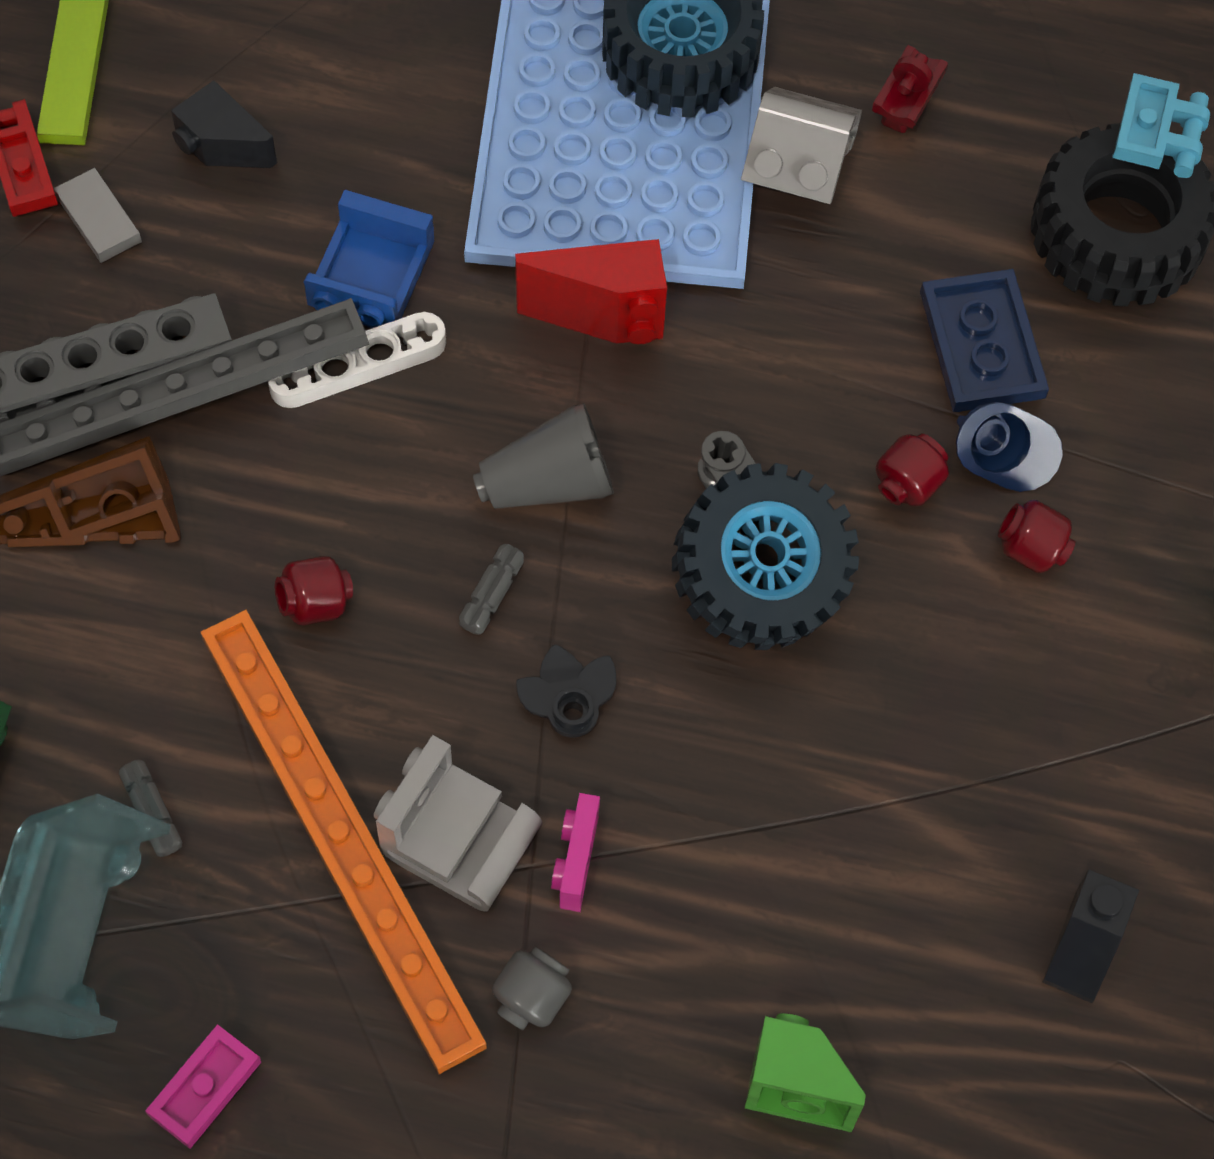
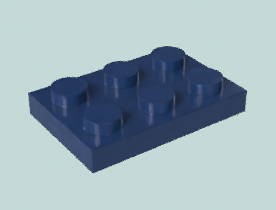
[920,269,1049,412]

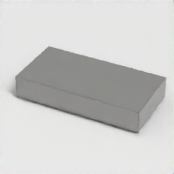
[54,168,142,263]

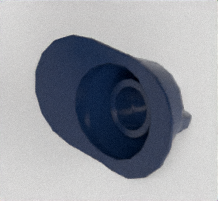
[956,402,1063,492]

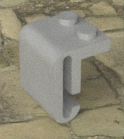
[741,87,862,204]
[374,735,542,911]

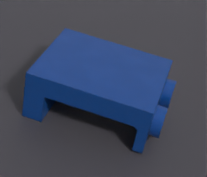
[304,190,435,328]

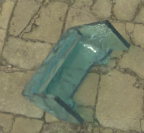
[0,794,171,1040]

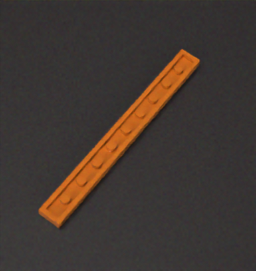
[201,610,487,1074]

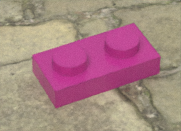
[551,793,600,912]
[145,1024,261,1149]

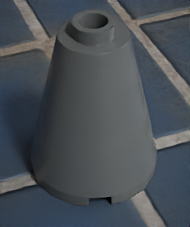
[473,403,614,509]

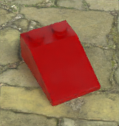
[515,239,667,344]

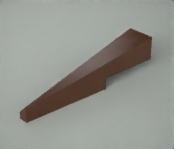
[0,436,181,547]

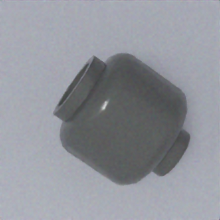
[492,946,572,1031]

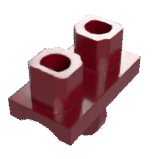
[872,45,948,133]

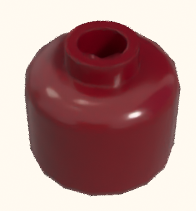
[876,433,949,506]
[998,500,1076,573]
[275,556,353,625]

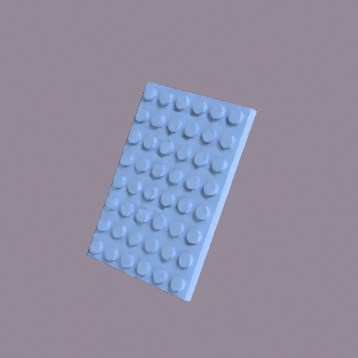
[464,0,770,289]

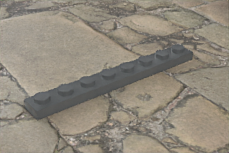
[0,298,369,477]

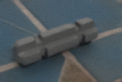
[459,544,524,635]
[119,759,182,857]

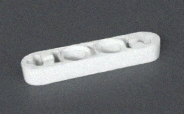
[268,312,446,408]

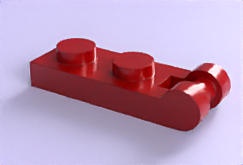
[0,99,58,217]

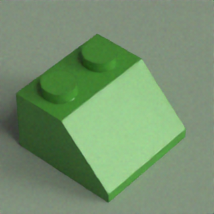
[745,1013,866,1132]

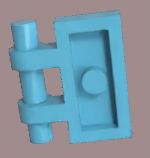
[1113,73,1210,178]

